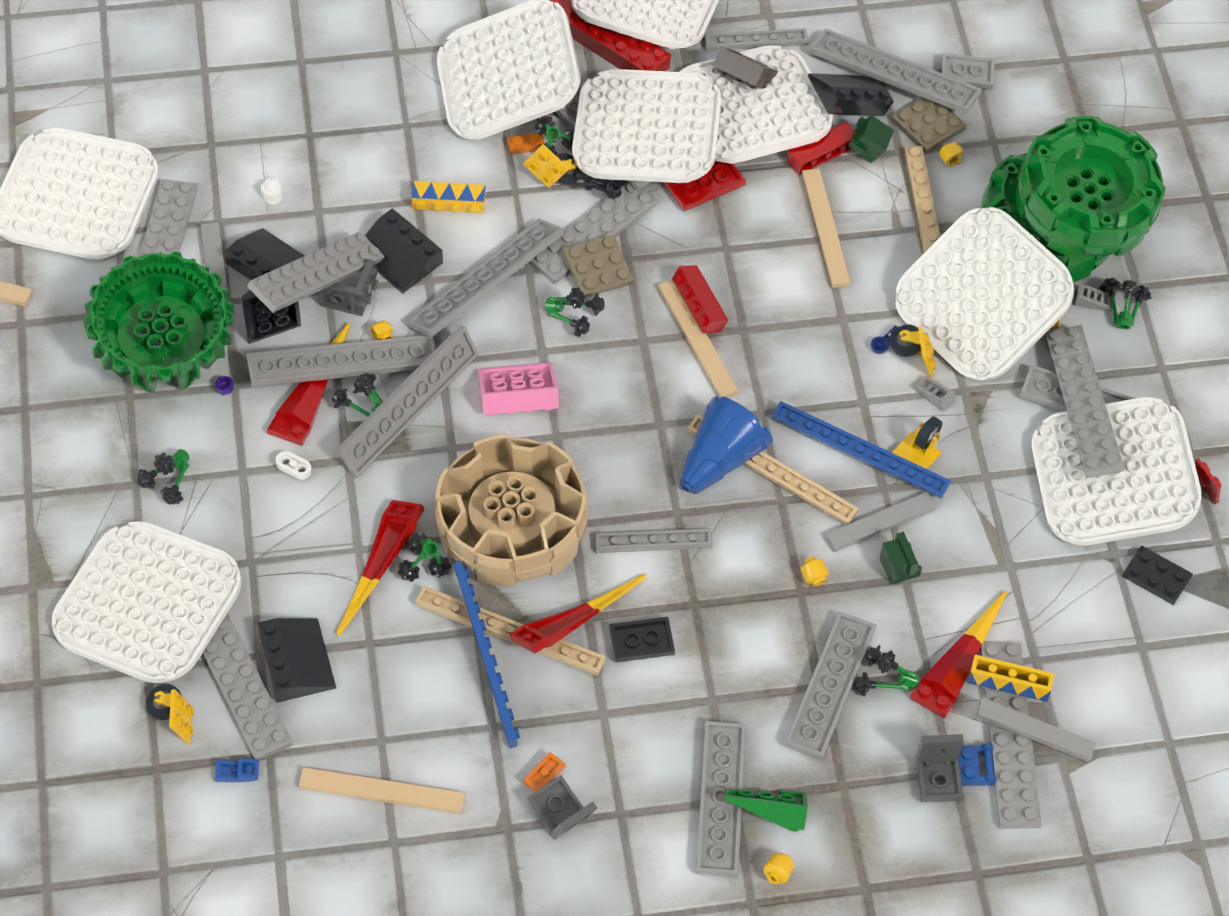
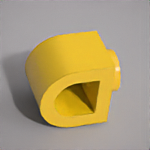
[939,142,963,167]
[369,320,393,340]

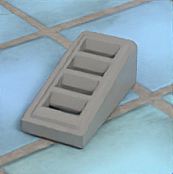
[1075,284,1112,312]
[913,375,955,411]

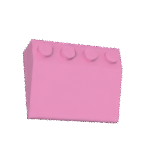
[477,362,559,416]

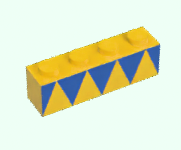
[412,181,486,213]
[968,655,1055,702]

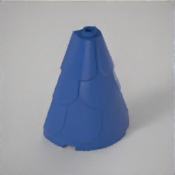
[680,396,773,494]

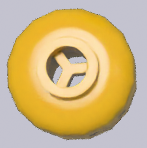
[800,556,829,587]
[763,853,794,884]

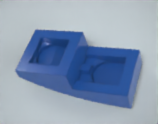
[214,758,259,782]

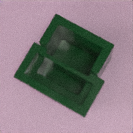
[848,115,894,163]
[879,531,922,584]

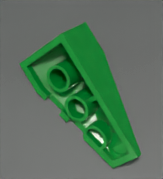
[724,789,808,832]

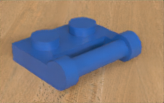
[958,743,997,786]

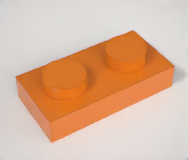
[507,132,545,155]
[523,752,566,792]

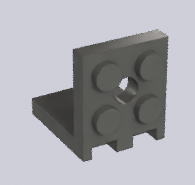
[318,259,378,317]
[916,734,964,802]
[527,775,597,840]

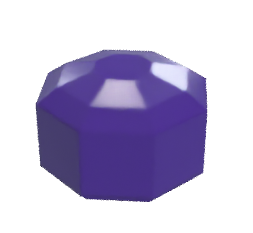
[215,376,234,395]

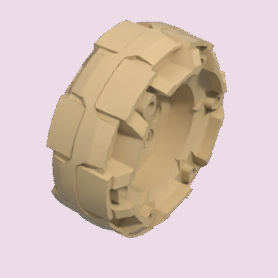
[435,434,588,587]

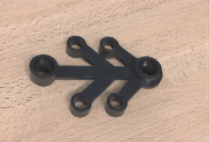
[574,168,625,199]

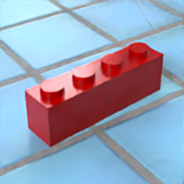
[787,122,854,175]
[672,265,728,334]

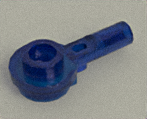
[870,325,898,354]

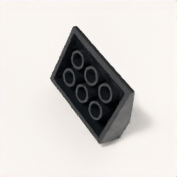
[808,73,894,116]
[365,208,443,294]
[225,228,305,280]
[241,267,301,344]
[258,618,336,703]

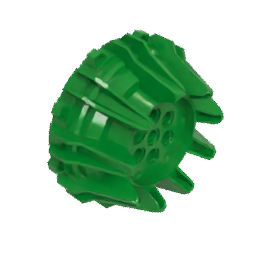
[83,251,234,393]

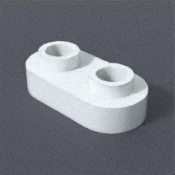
[275,451,312,480]

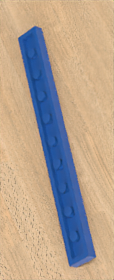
[772,401,951,499]
[454,561,520,748]

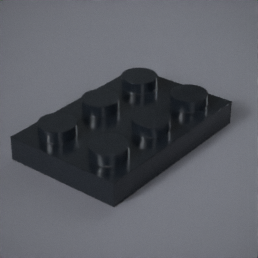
[1122,545,1193,605]
[609,617,675,663]

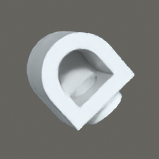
[260,179,282,205]

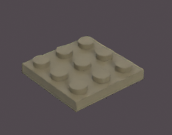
[891,98,966,154]
[562,234,634,298]

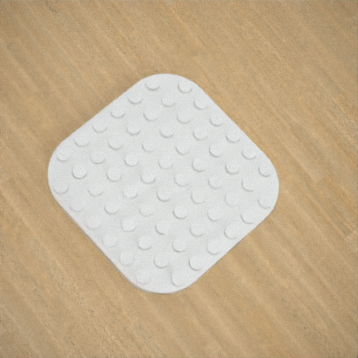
[437,0,580,140]
[571,0,720,49]
[679,45,833,164]
[572,69,721,183]
[0,128,158,260]
[895,207,1074,381]
[1032,397,1201,545]
[52,522,242,683]

